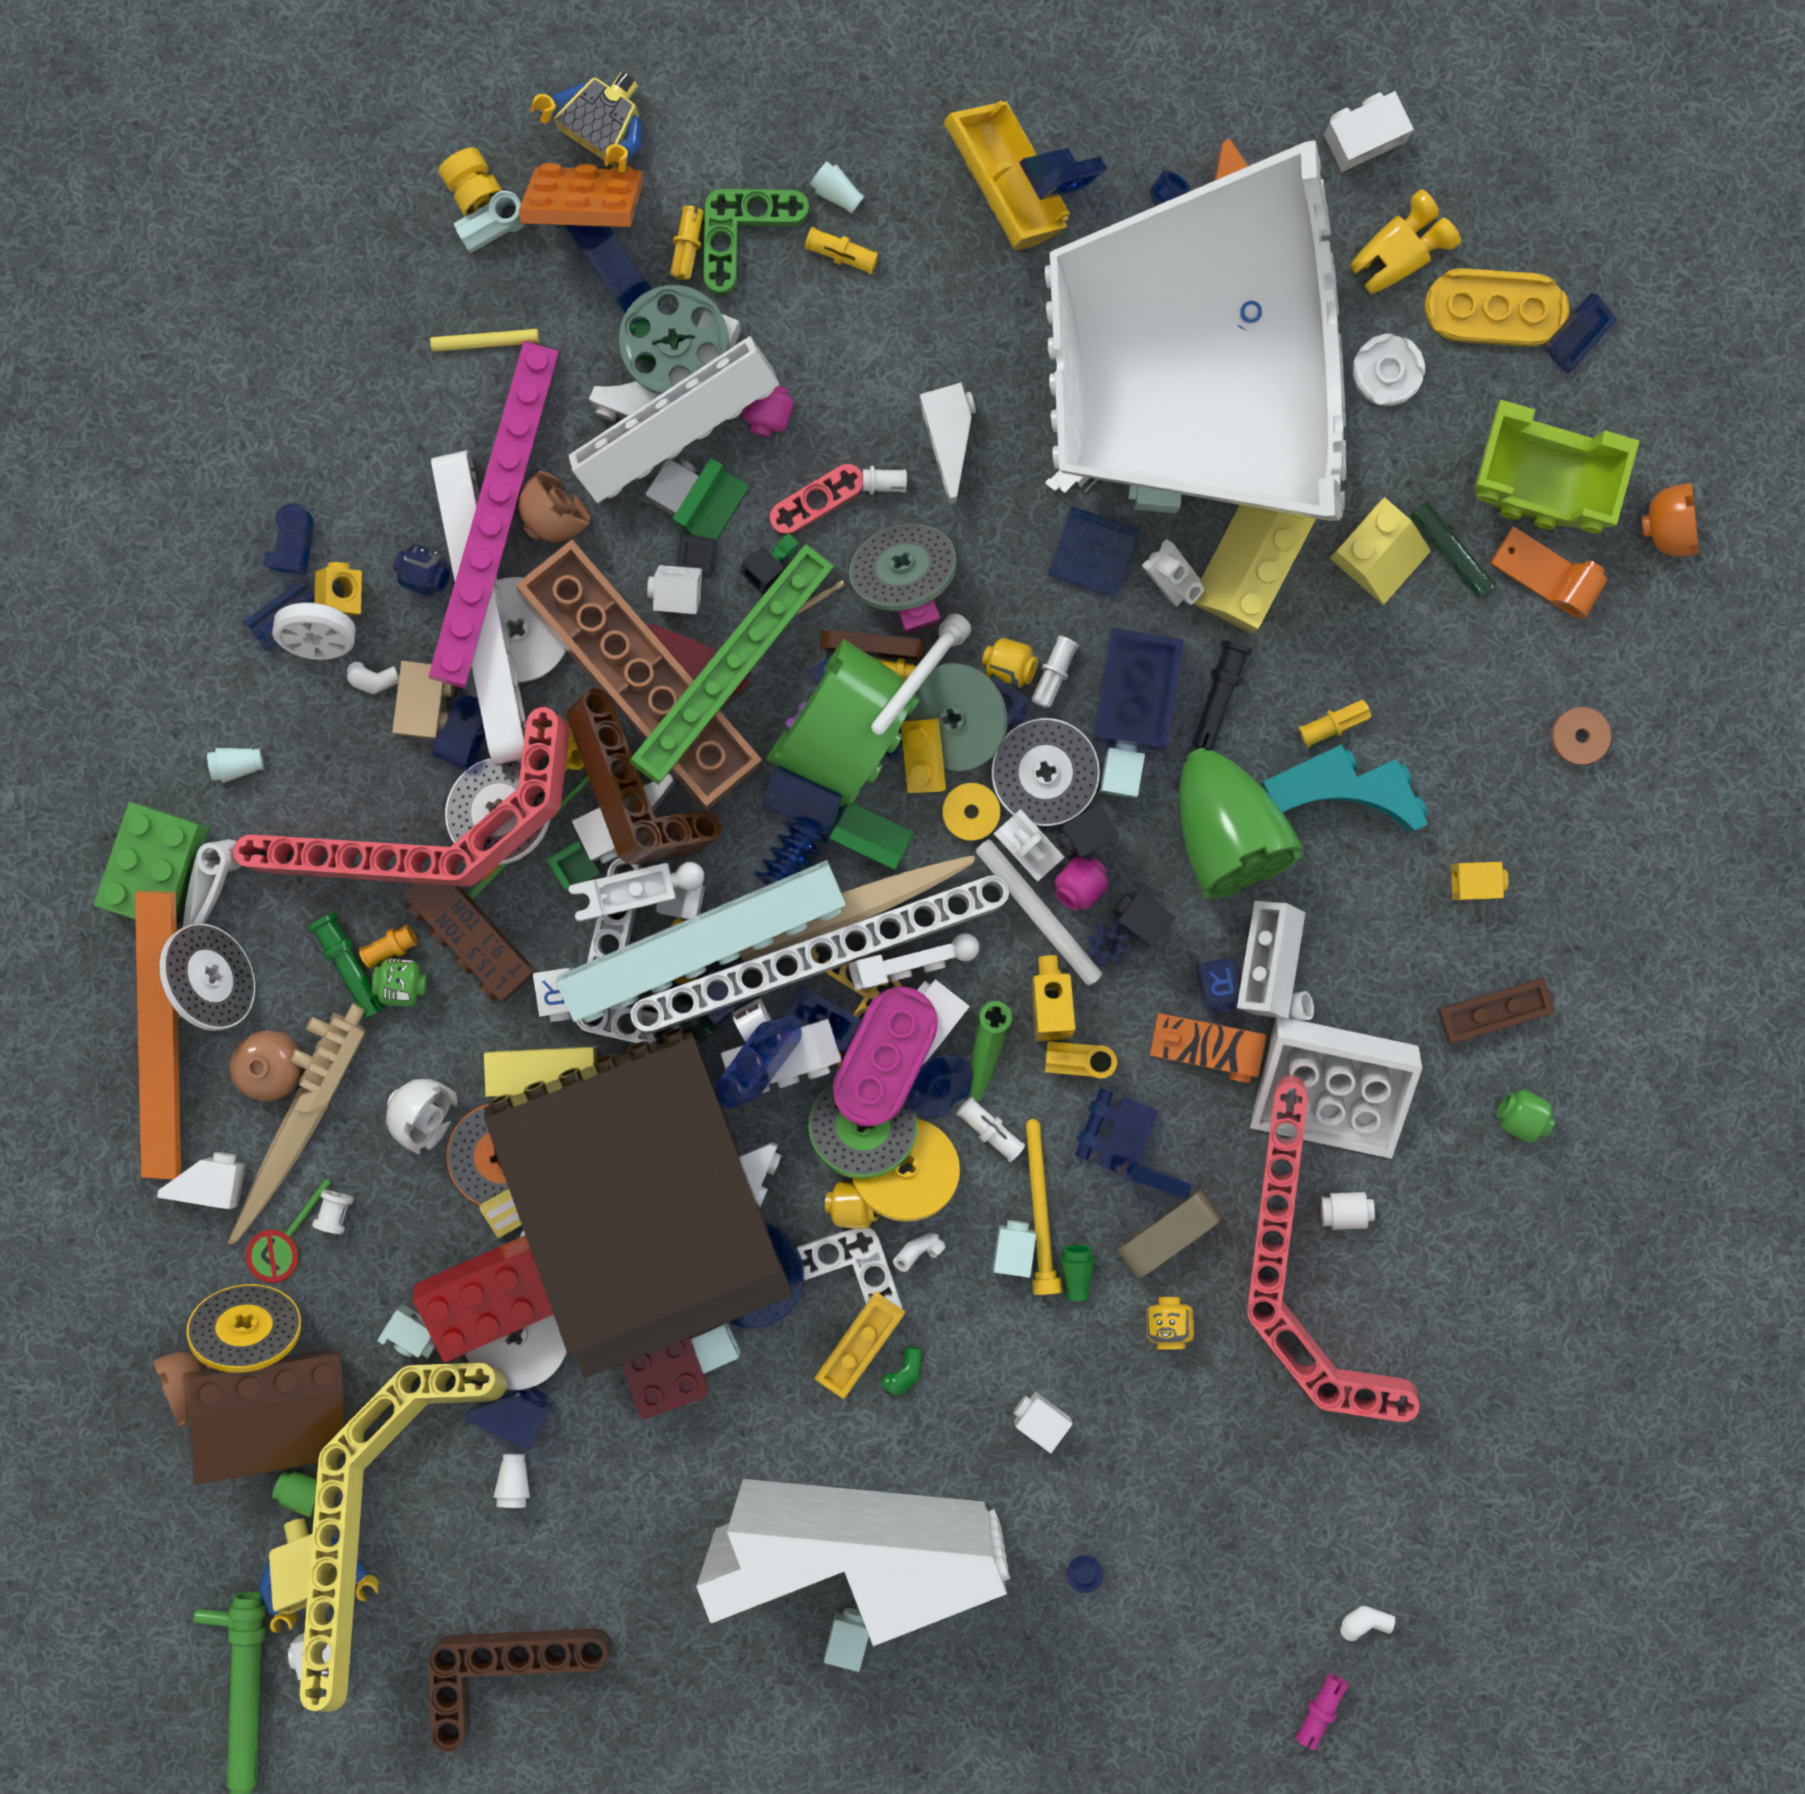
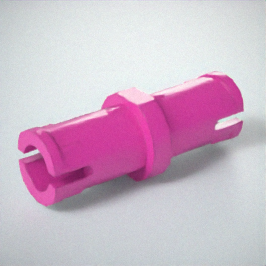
[1295,1673,1349,1750]

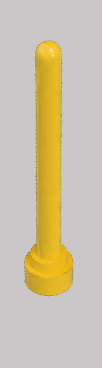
[1026,1119,1062,1295]

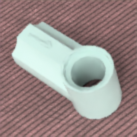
[453,191,526,253]

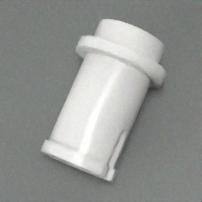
[862,466,907,495]

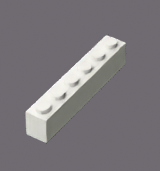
[569,336,780,503]

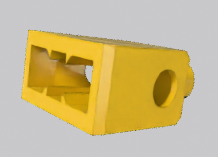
[1032,955,1075,1042]

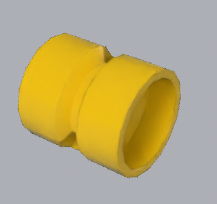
[438,147,502,217]

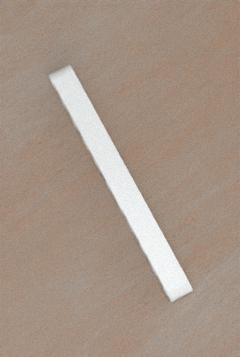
[631,875,1009,1034]

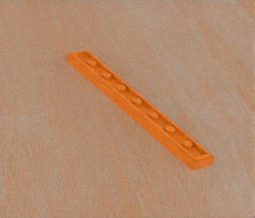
[135,890,181,1179]

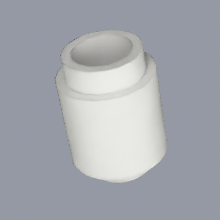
[1320,1192,1375,1230]

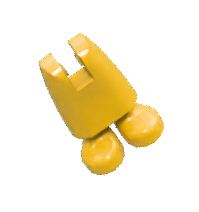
[1349,189,1461,294]

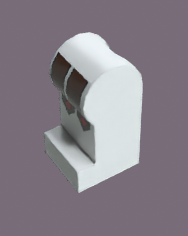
[732,998,777,1045]

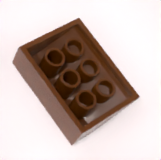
[183,1349,344,1485]

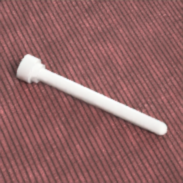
[871,613,971,735]

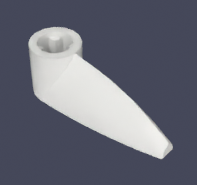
[183,839,242,927]

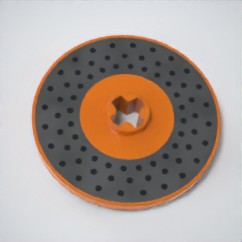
[446,1103,509,1205]

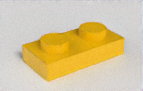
[901,718,946,793]

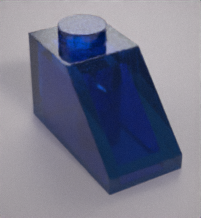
[464,1388,553,1451]

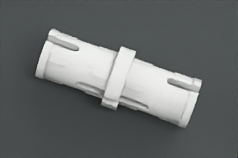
[956,1097,1025,1162]

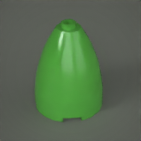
[1179,748,1303,899]

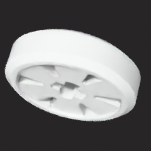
[272,603,356,660]

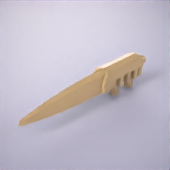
[739,856,975,963]
[228,1003,367,1244]

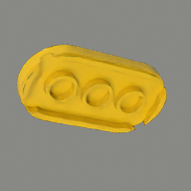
[1424,268,1569,347]

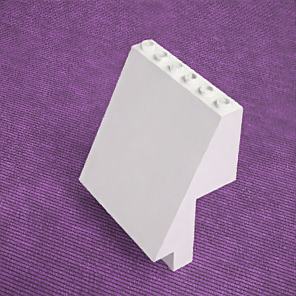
[696,1479,1010,1646]

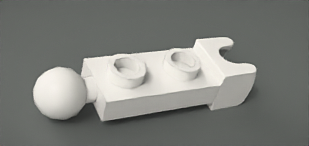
[569,862,704,922]
[849,933,979,990]

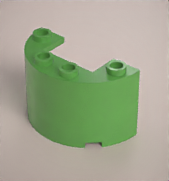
[765,638,920,806]

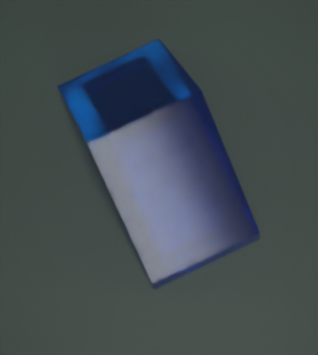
[784,986,862,1053]

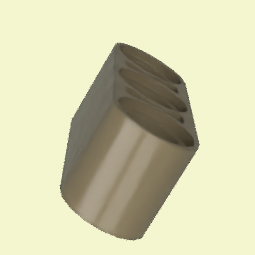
[1115,1188,1222,1279]

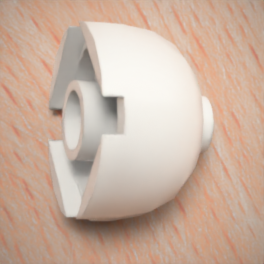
[386,1079,458,1154]

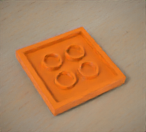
[519,163,643,227]

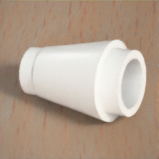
[493,1454,530,1508]

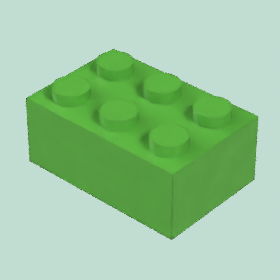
[93,802,210,924]

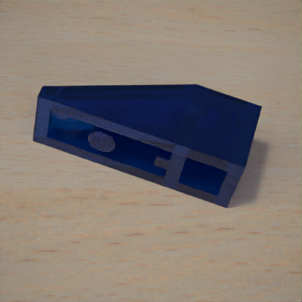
[565,225,662,324]

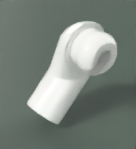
[347,662,400,694]
[893,1232,945,1272]

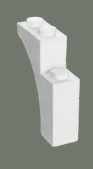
[589,309,741,422]

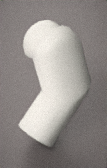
[1340,1606,1395,1641]

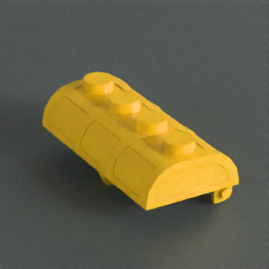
[943,101,1070,251]

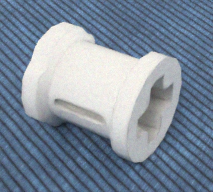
[312,1190,354,1234]

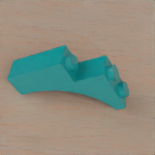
[1259,744,1428,832]

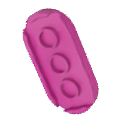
[833,987,938,1126]

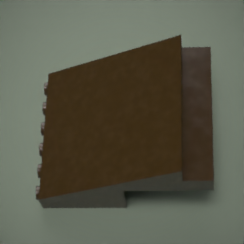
[484,1027,793,1379]

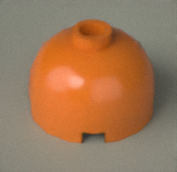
[1642,483,1700,557]

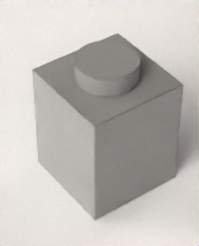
[645,459,699,516]

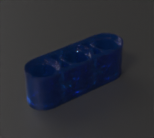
[716,1015,802,1108]

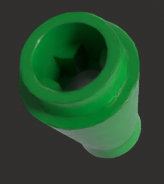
[1060,1245,1096,1301]

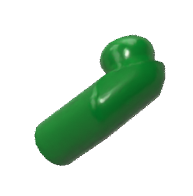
[881,1346,923,1396]

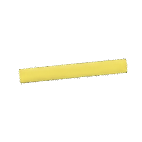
[430,329,540,352]

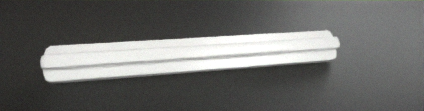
[976,840,1102,986]

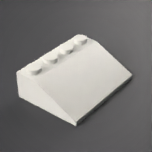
[1250,1018,1422,1159]

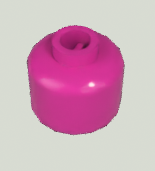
[742,385,793,438]
[1055,857,1109,911]

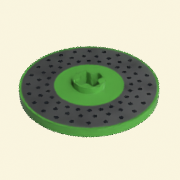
[808,1083,918,1179]

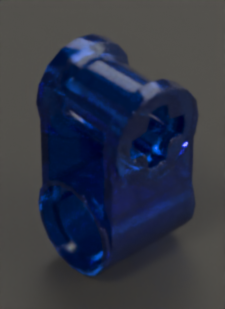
[432,696,486,771]

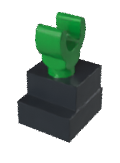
[740,533,799,595]

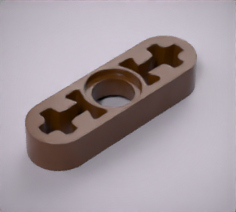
[820,630,925,660]

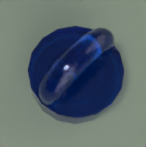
[1150,171,1191,205]

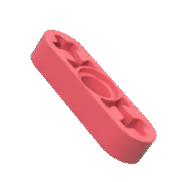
[770,464,863,536]

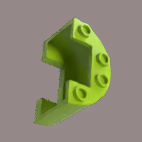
[1474,399,1639,534]

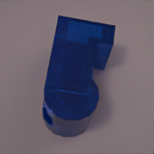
[263,503,314,575]

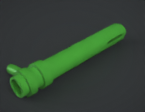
[194,1592,267,1794]

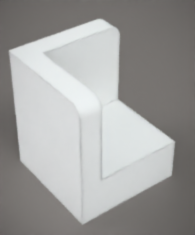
[656,885,705,919]

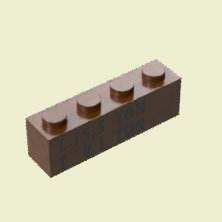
[402,883,538,1002]

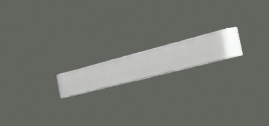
[431,450,526,765]

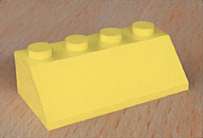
[1193,505,1316,635]

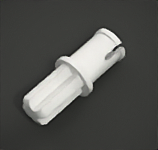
[1032,636,1079,708]

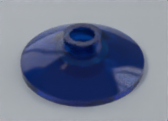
[907,1054,974,1118]

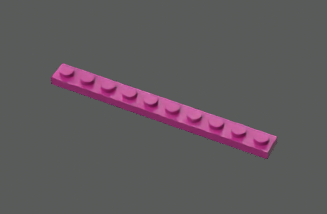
[429,341,559,688]

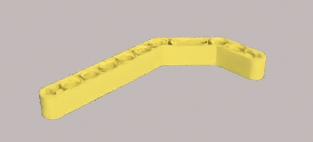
[300,1363,507,1712]

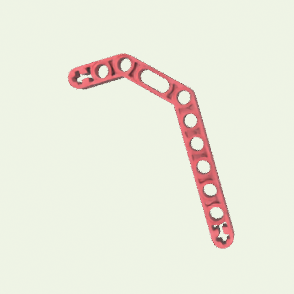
[233,707,570,886]
[1247,1076,1420,1422]

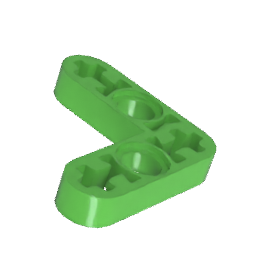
[704,189,809,296]

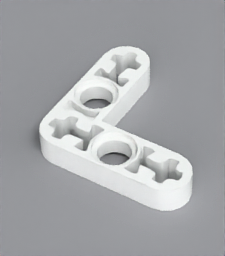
[795,1226,902,1309]

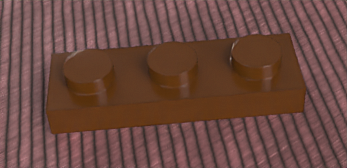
[1437,978,1555,1044]

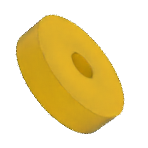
[942,783,1000,841]

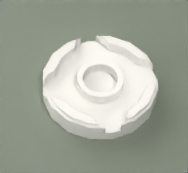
[1352,333,1425,406]

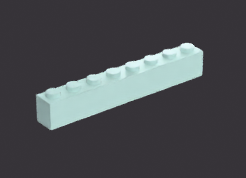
[556,860,846,1023]

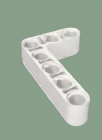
[576,858,682,1043]

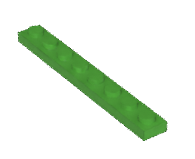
[629,544,834,785]

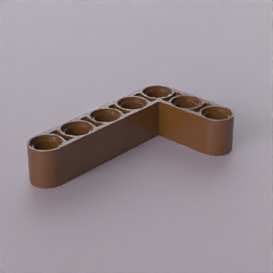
[567,688,721,865]
[428,1628,612,1752]

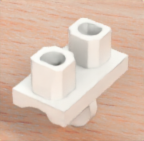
[1142,539,1205,606]
[994,809,1064,882]

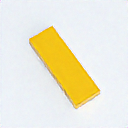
[814,1291,905,1399]

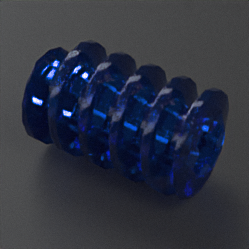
[754,817,829,885]

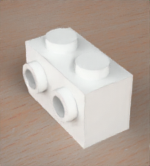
[1323,91,1414,172]

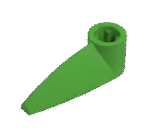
[970,1000,1012,1102]

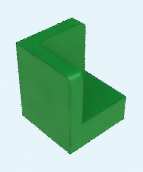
[547,841,602,892]

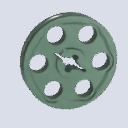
[619,285,729,395]

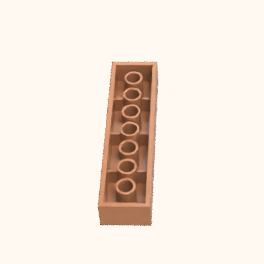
[516,540,762,811]

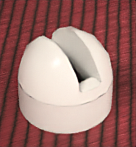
[1289,991,1314,1021]

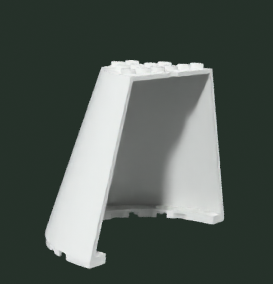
[1045,140,1346,521]

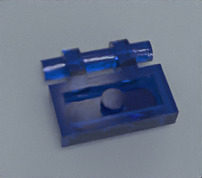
[1075,1088,1159,1178]

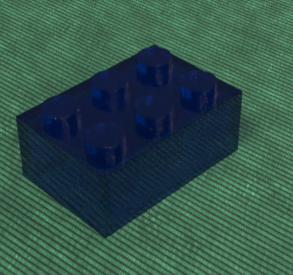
[1092,628,1184,751]

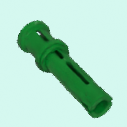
[307,912,385,1019]

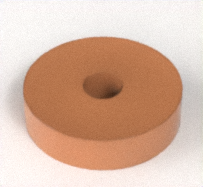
[1551,707,1611,765]

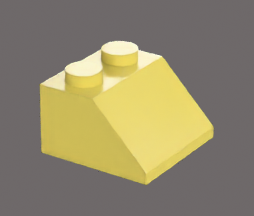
[1330,497,1431,605]

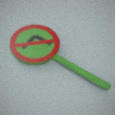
[245,1179,331,1283]

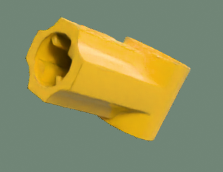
[1045,1041,1117,1079]

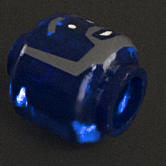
[393,544,451,597]

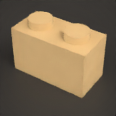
[392,661,455,741]

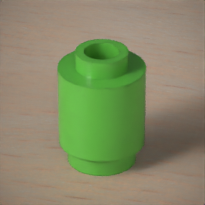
[272,1470,317,1518]

